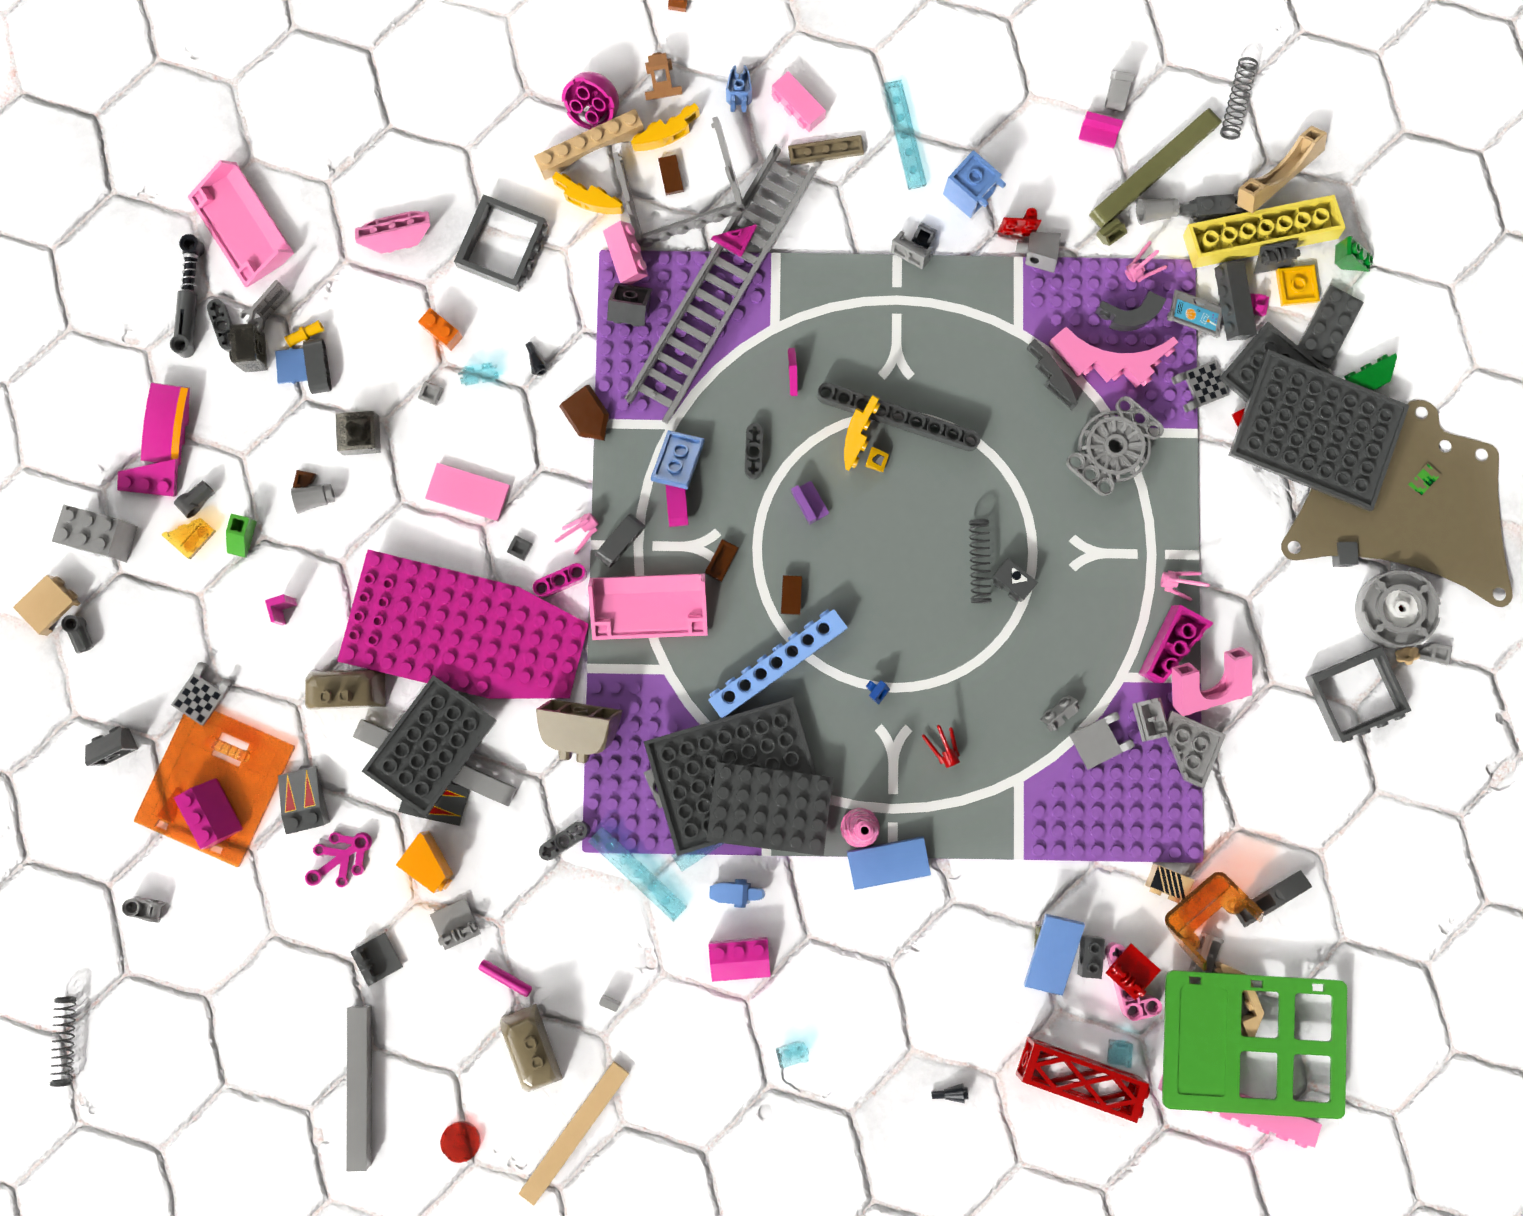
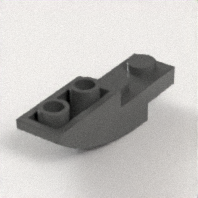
[1233,870,1312,928]

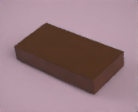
[658,155,684,196]
[705,539,739,582]
[781,575,802,615]

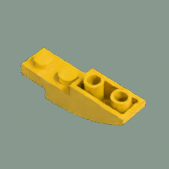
[631,103,700,151]
[552,172,624,214]
[844,394,880,471]

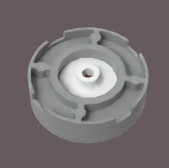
[1355,570,1441,649]

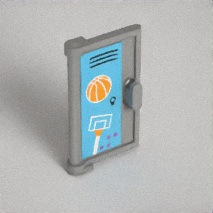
[1167,289,1222,338]

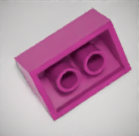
[174,778,243,850]
[708,937,771,982]

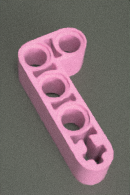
[1105,942,1162,1021]

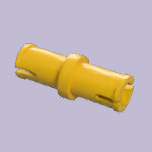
[284,320,325,347]

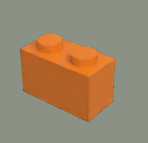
[418,308,463,351]

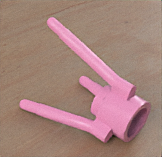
[1125,241,1167,283]
[554,512,599,555]
[1160,570,1210,601]

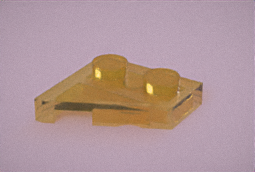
[161,518,216,560]

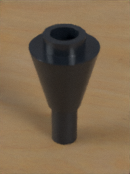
[525,342,549,376]
[931,1083,969,1104]

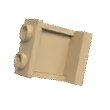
[13,575,81,636]

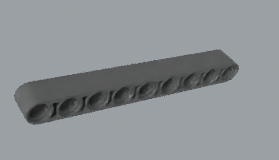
[817,383,981,451]

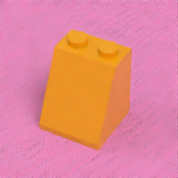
[396,831,453,893]

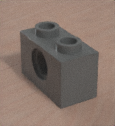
[1077,935,1105,979]

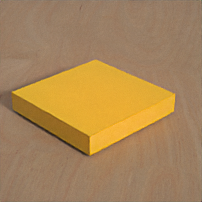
[1276,264,1320,306]

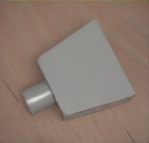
[1015,232,1061,273]

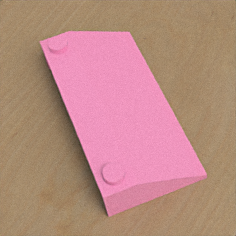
[188,160,294,287]
[588,573,708,640]

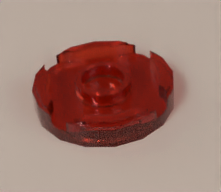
[440,1121,481,1163]

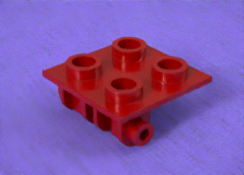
[998,208,1042,236]
[1105,943,1161,1000]

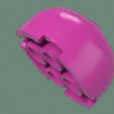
[562,71,619,130]

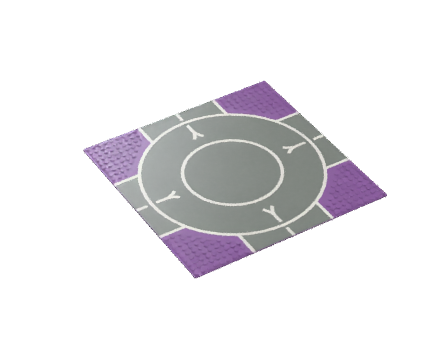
[582,250,1203,863]

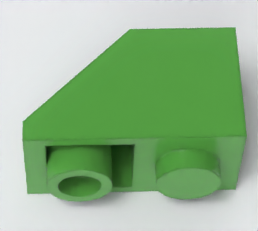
[226,513,257,558]

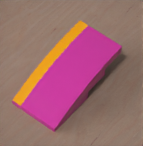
[141,382,190,466]

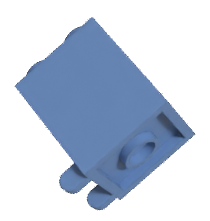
[943,150,1006,218]

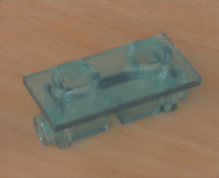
[458,362,499,386]

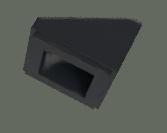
[911,222,938,249]

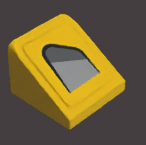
[865,447,889,472]

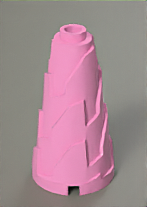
[840,808,880,848]

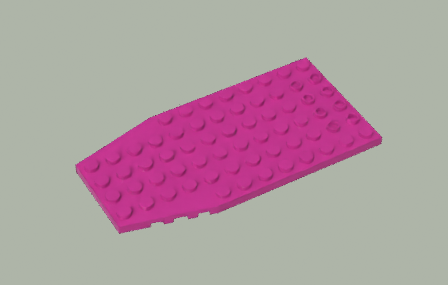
[337,549,589,699]

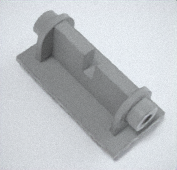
[1040,695,1080,732]

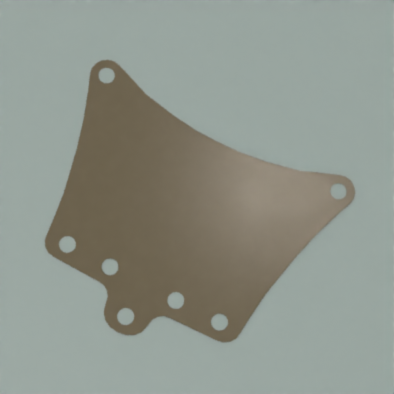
[1281,400,1513,607]

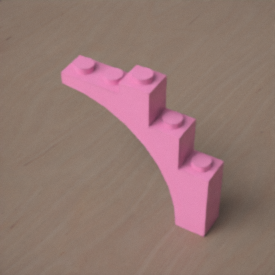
[1048,327,1178,388]

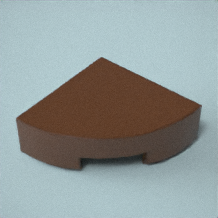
[292,470,317,488]

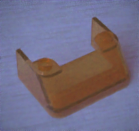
[1165,872,1264,971]

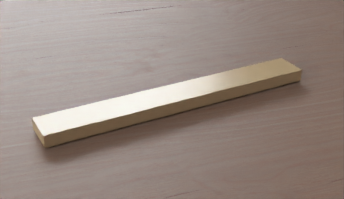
[518,1061,629,1206]

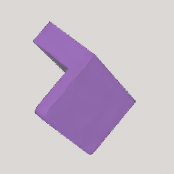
[791,481,829,525]

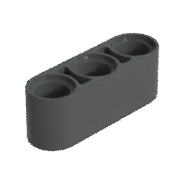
[303,338,332,394]
[595,513,646,568]

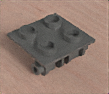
[1253,239,1301,274]
[350,933,403,986]

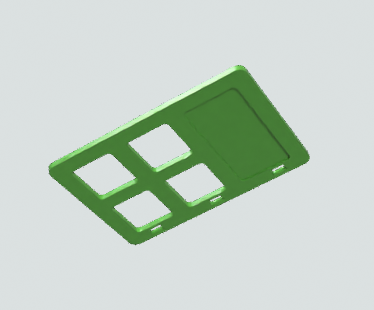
[1162,970,1347,1119]

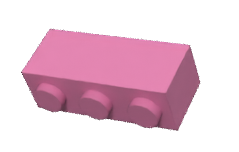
[771,71,826,132]
[603,221,648,285]

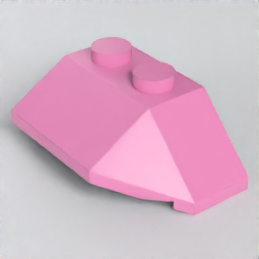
[355,211,430,254]

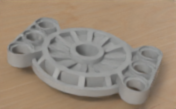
[1066,396,1164,496]

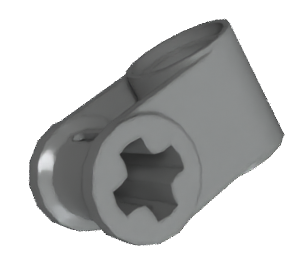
[122,897,165,923]

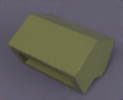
[1096,218,1128,246]

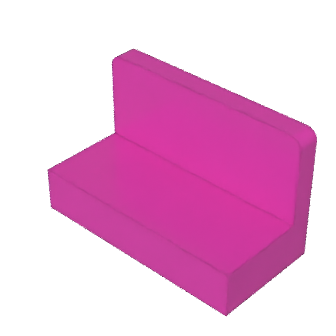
[1078,111,1123,148]
[265,594,297,626]

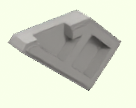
[1419,642,1453,665]

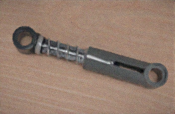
[170,234,205,358]

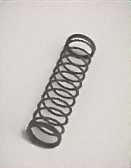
[1220,57,1258,140]
[969,519,992,603]
[49,996,77,1087]

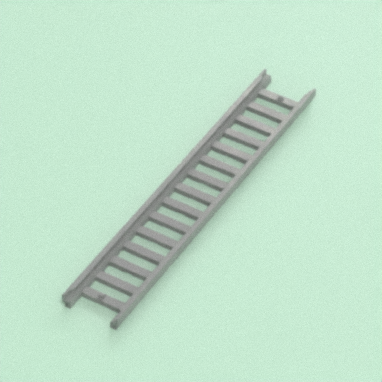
[625,144,818,424]

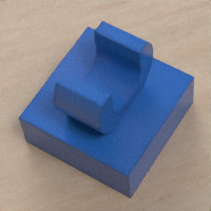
[866,680,890,705]

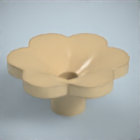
[1395,647,1420,665]

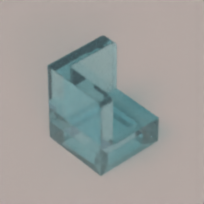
[1107,1039,1133,1068]

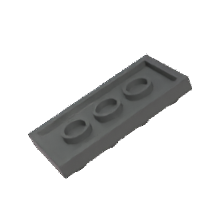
[1297,285,1364,368]

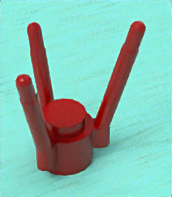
[922,725,960,768]

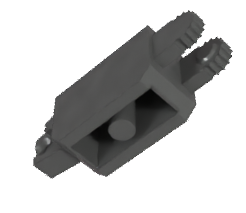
[1179,194,1248,223]

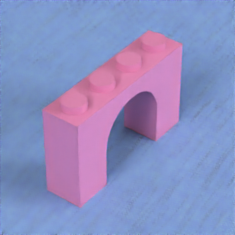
[1172,647,1252,716]

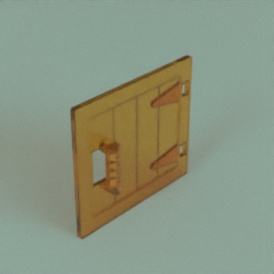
[134,710,295,867]

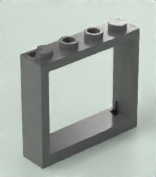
[454,194,549,292]
[1305,647,1412,743]

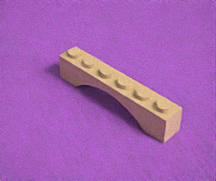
[534,109,644,180]
[1237,125,1327,213]

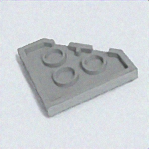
[1166,711,1226,788]

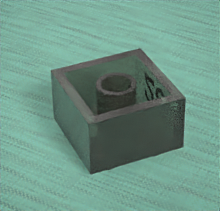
[228,323,268,373]
[335,411,381,456]

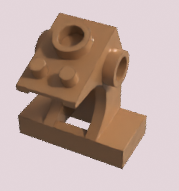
[645,52,683,101]

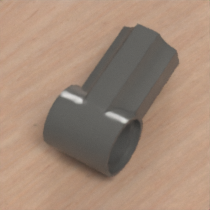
[174,480,215,518]
[61,615,94,654]

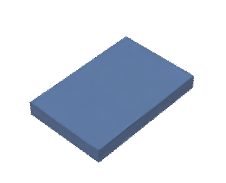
[651,430,705,490]

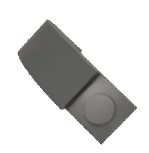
[1095,291,1166,331]

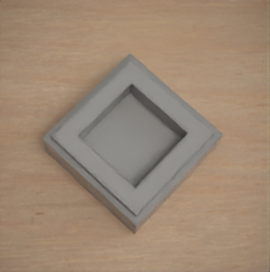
[418,381,443,406]
[599,995,621,1012]

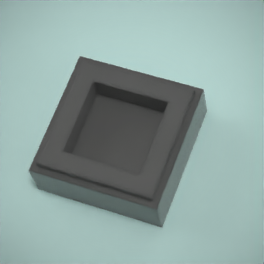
[507,535,533,561]

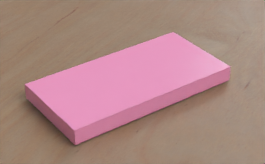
[425,463,510,522]

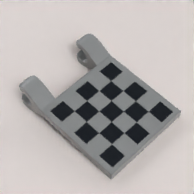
[1171,360,1230,412]
[171,662,234,726]

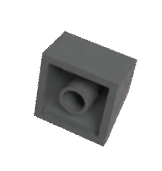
[607,283,652,327]
[85,726,138,766]

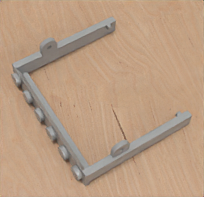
[612,116,746,247]

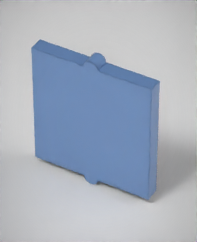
[275,348,307,384]

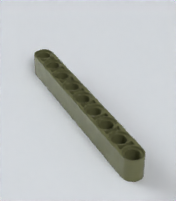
[1089,108,1222,229]

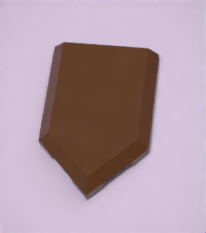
[559,385,610,441]

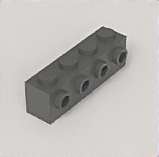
[1214,261,1257,341]

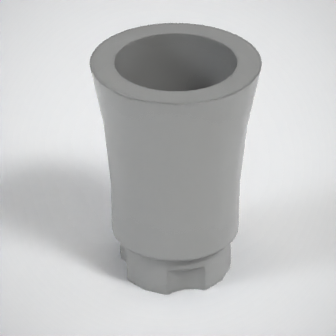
[1136,198,1180,225]
[291,484,335,514]

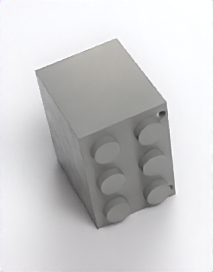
[51,504,138,563]

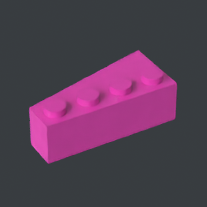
[1138,605,1213,683]

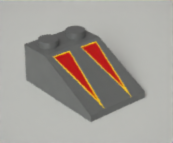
[278,766,330,835]
[399,783,469,826]

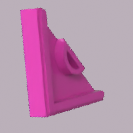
[711,224,757,257]
[788,348,798,396]

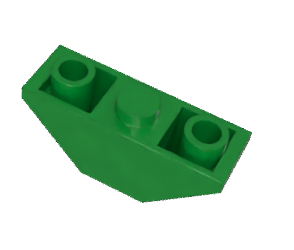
[1334,236,1373,272]
[1344,353,1397,391]

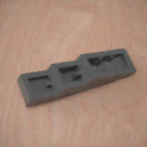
[1027,339,1078,410]

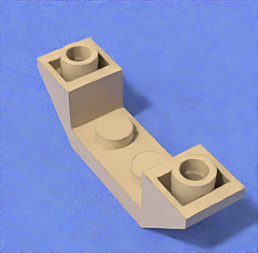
[1214,961,1264,1037]

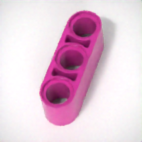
[665,484,689,527]
[533,563,587,598]

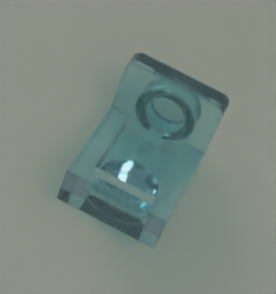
[775,1041,809,1069]

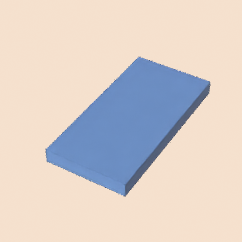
[847,836,931,890]
[1024,914,1085,996]

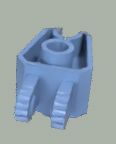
[726,65,752,112]
[709,879,765,908]

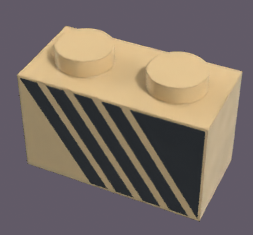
[1145,864,1194,903]

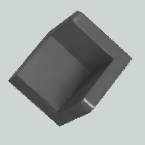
[1332,542,1359,567]

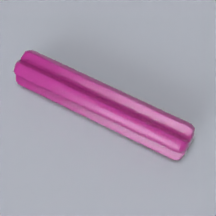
[478,959,532,997]

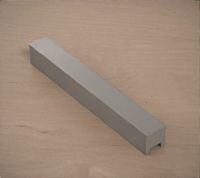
[346,1005,372,1172]

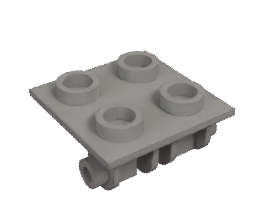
[429,898,481,950]

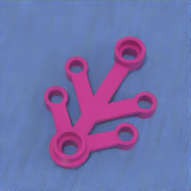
[305,832,372,887]

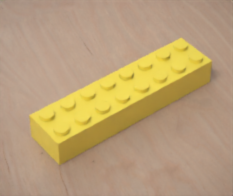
[1183,195,1346,268]

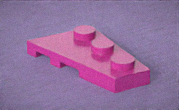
[117,459,178,497]

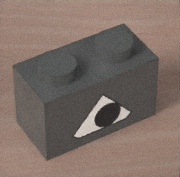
[991,558,1038,602]

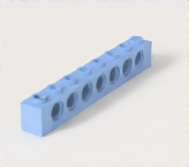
[708,609,848,718]

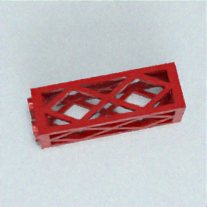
[1015,1036,1150,1123]

